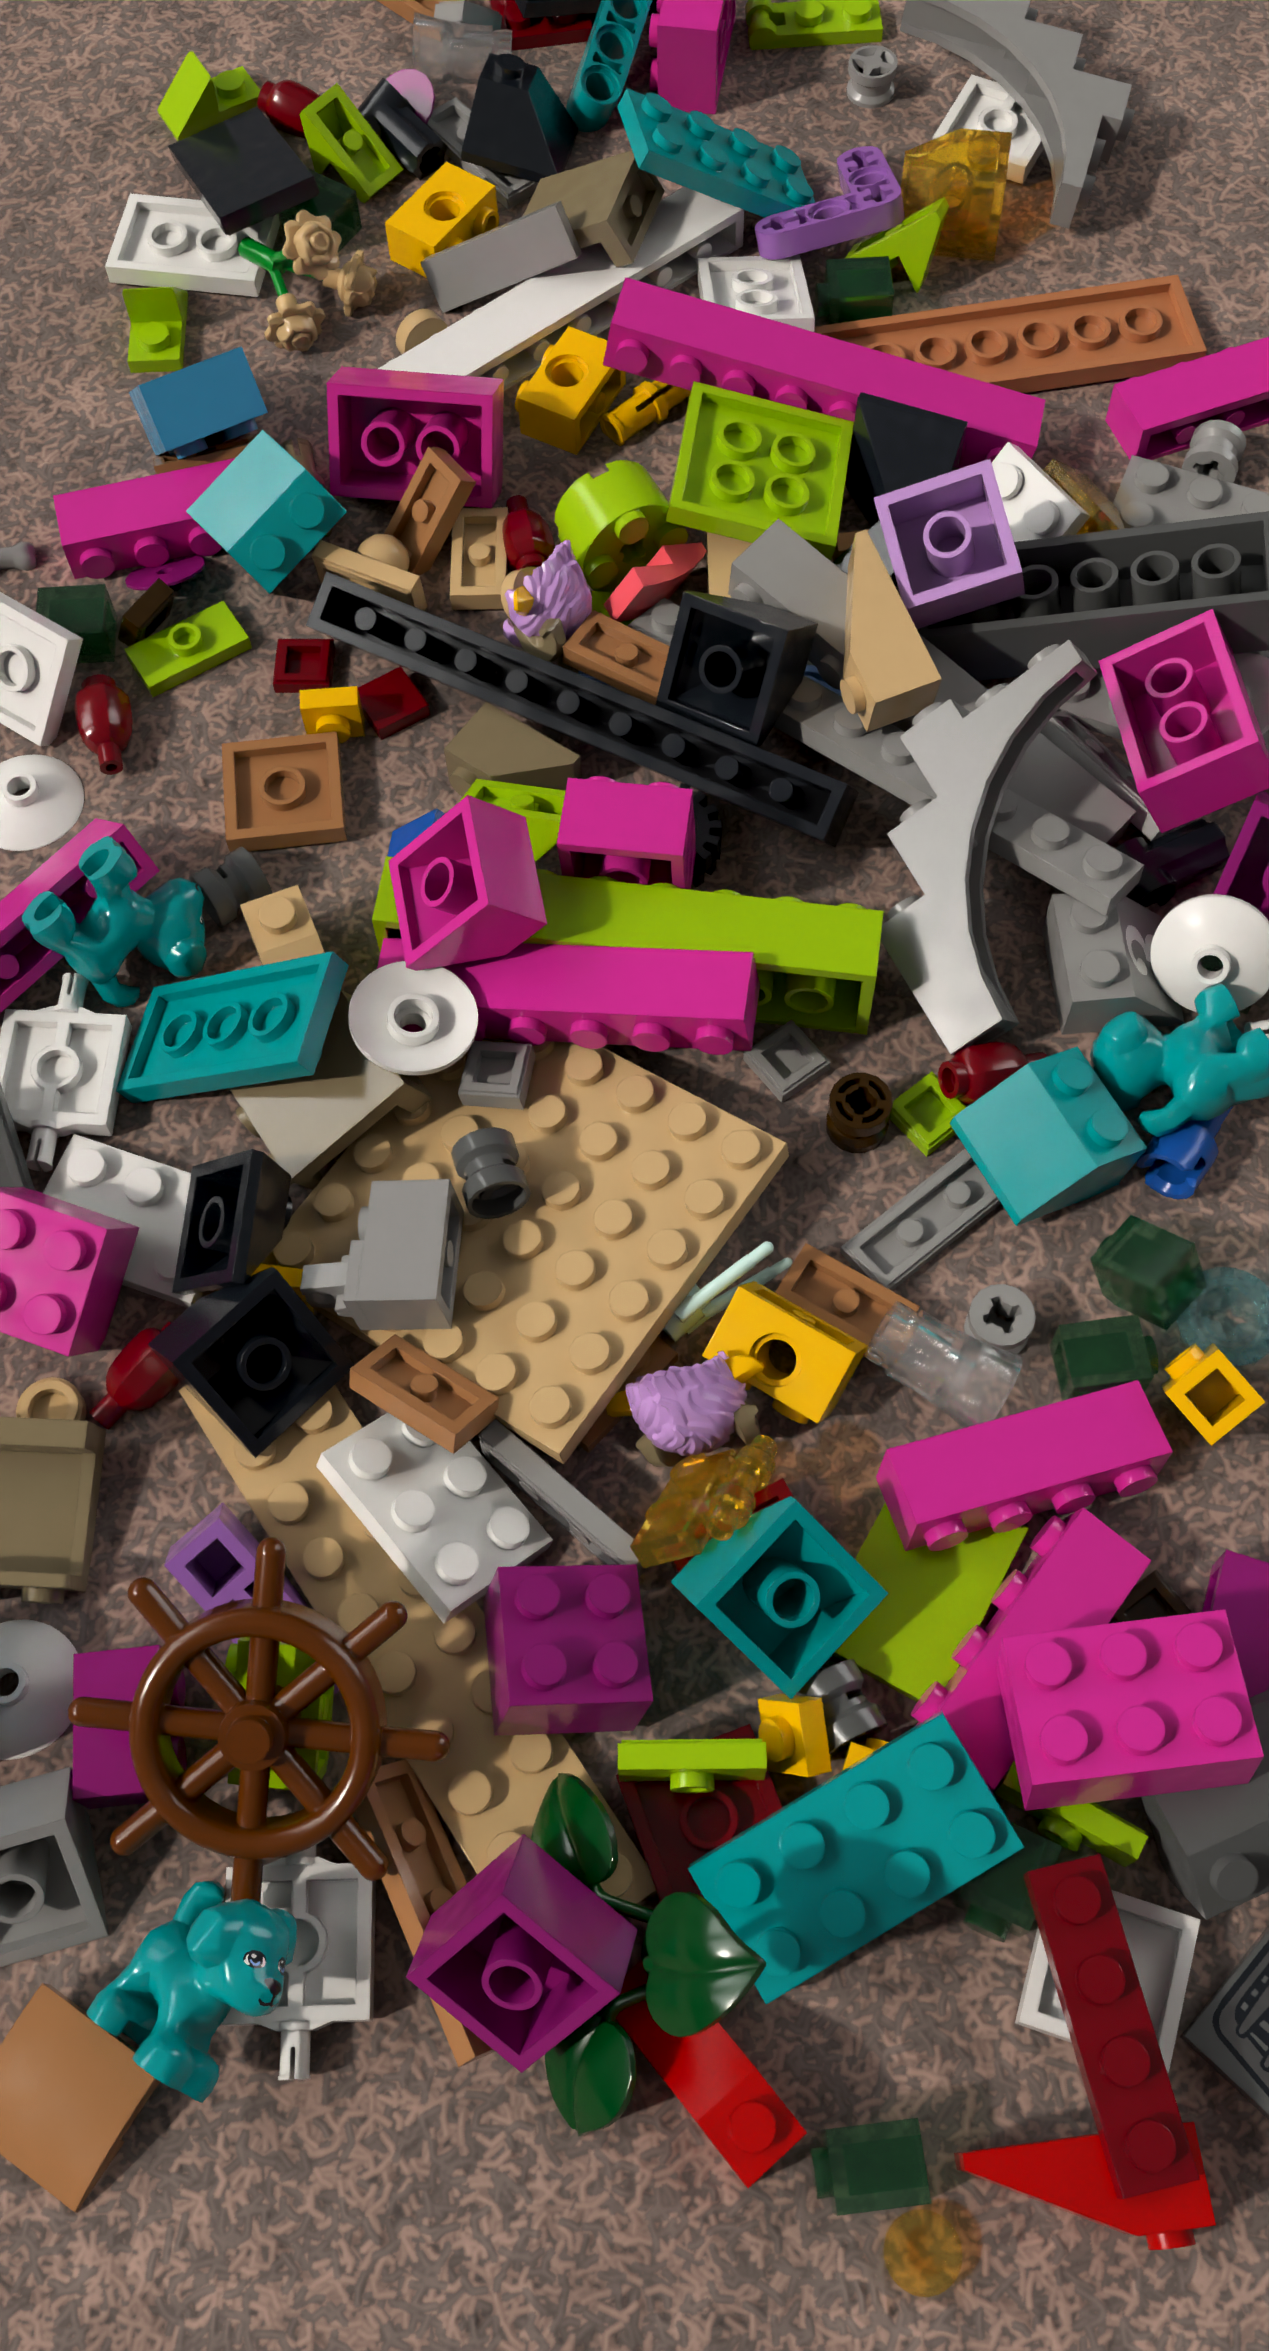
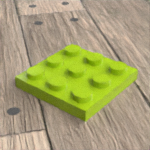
[666,381,854,561]

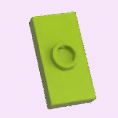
[124,601,252,697]
[618,1739,767,1793]
[994,1761,1149,1867]

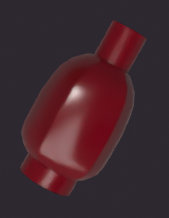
[257,79,320,138]
[502,495,555,572]
[74,674,132,775]
[938,1042,1047,1104]
[90,1321,180,1430]

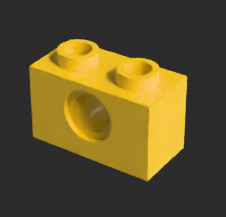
[385,161,499,278]
[515,326,626,455]
[702,1281,868,1424]

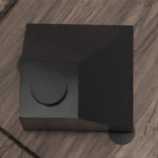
[460,53,578,183]
[845,392,968,527]
[655,590,818,747]
[172,1149,292,1295]
[148,1267,355,1458]

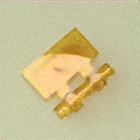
[630,1435,778,1568]

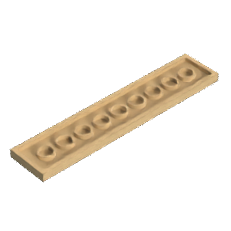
[178,1385,656,1916]

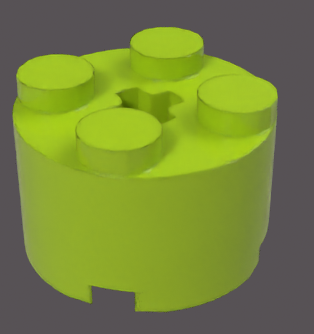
[554,460,688,592]

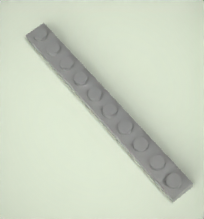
[628,598,1144,916]

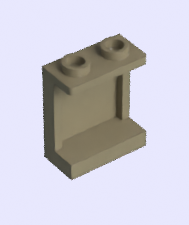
[523,150,665,280]
[229,989,432,1190]
[0,1417,106,1605]

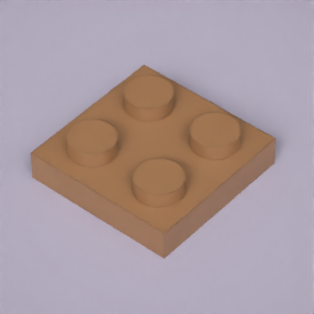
[222,731,347,852]

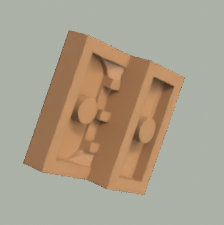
[0,1983,160,2213]

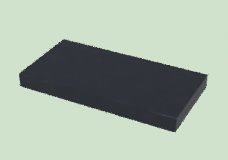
[168,106,320,236]

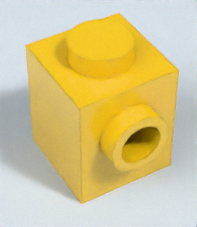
[1161,1343,1265,1446]

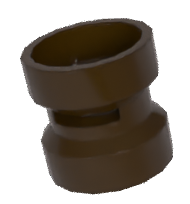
[826,1073,893,1153]

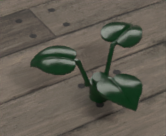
[531,1773,766,2136]

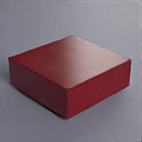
[273,639,335,693]
[358,666,430,740]

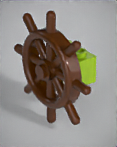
[68,1537,450,1902]

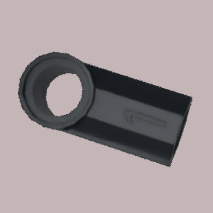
[358,78,448,180]
[1115,819,1230,908]

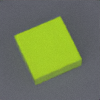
[889,1071,967,1157]

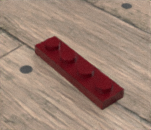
[1023,1854,1200,2199]

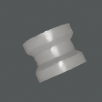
[846,45,898,109]
[1182,420,1246,483]
[963,1284,1036,1362]

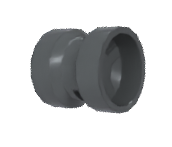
[189,846,272,928]
[451,1127,531,1219]
[796,1659,888,1757]

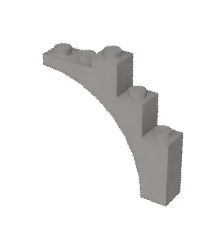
[900,0,1135,229]
[881,640,1098,1055]

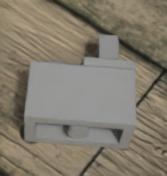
[300,1179,464,1330]

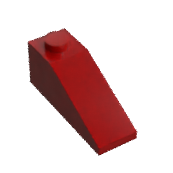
[616,1960,807,2188]
[954,2122,1216,2250]

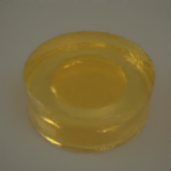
[882,2209,962,2297]

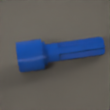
[1136,1050,1236,1200]

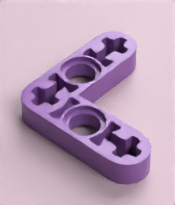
[755,146,905,260]

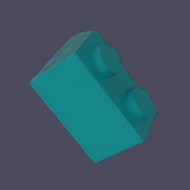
[186,429,347,594]
[950,1046,1147,1226]
[671,1496,889,1699]

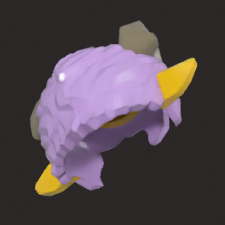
[503,540,592,662]
[606,1350,764,1467]

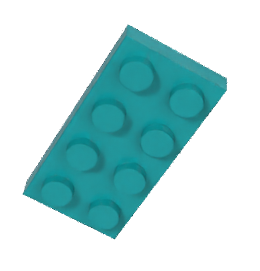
[617,88,815,218]
[116,951,349,1103]
[688,1710,1024,2005]

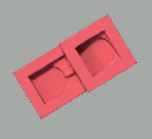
[603,542,707,622]

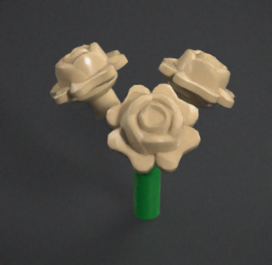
[238,210,377,352]

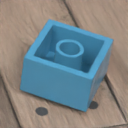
[129,346,268,460]

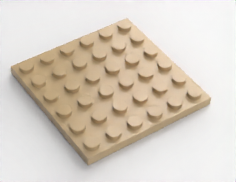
[261,1038,789,1464]

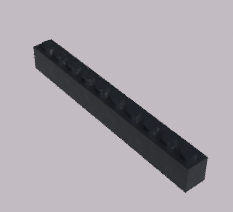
[306,571,859,848]

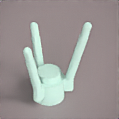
[663,1241,793,1342]

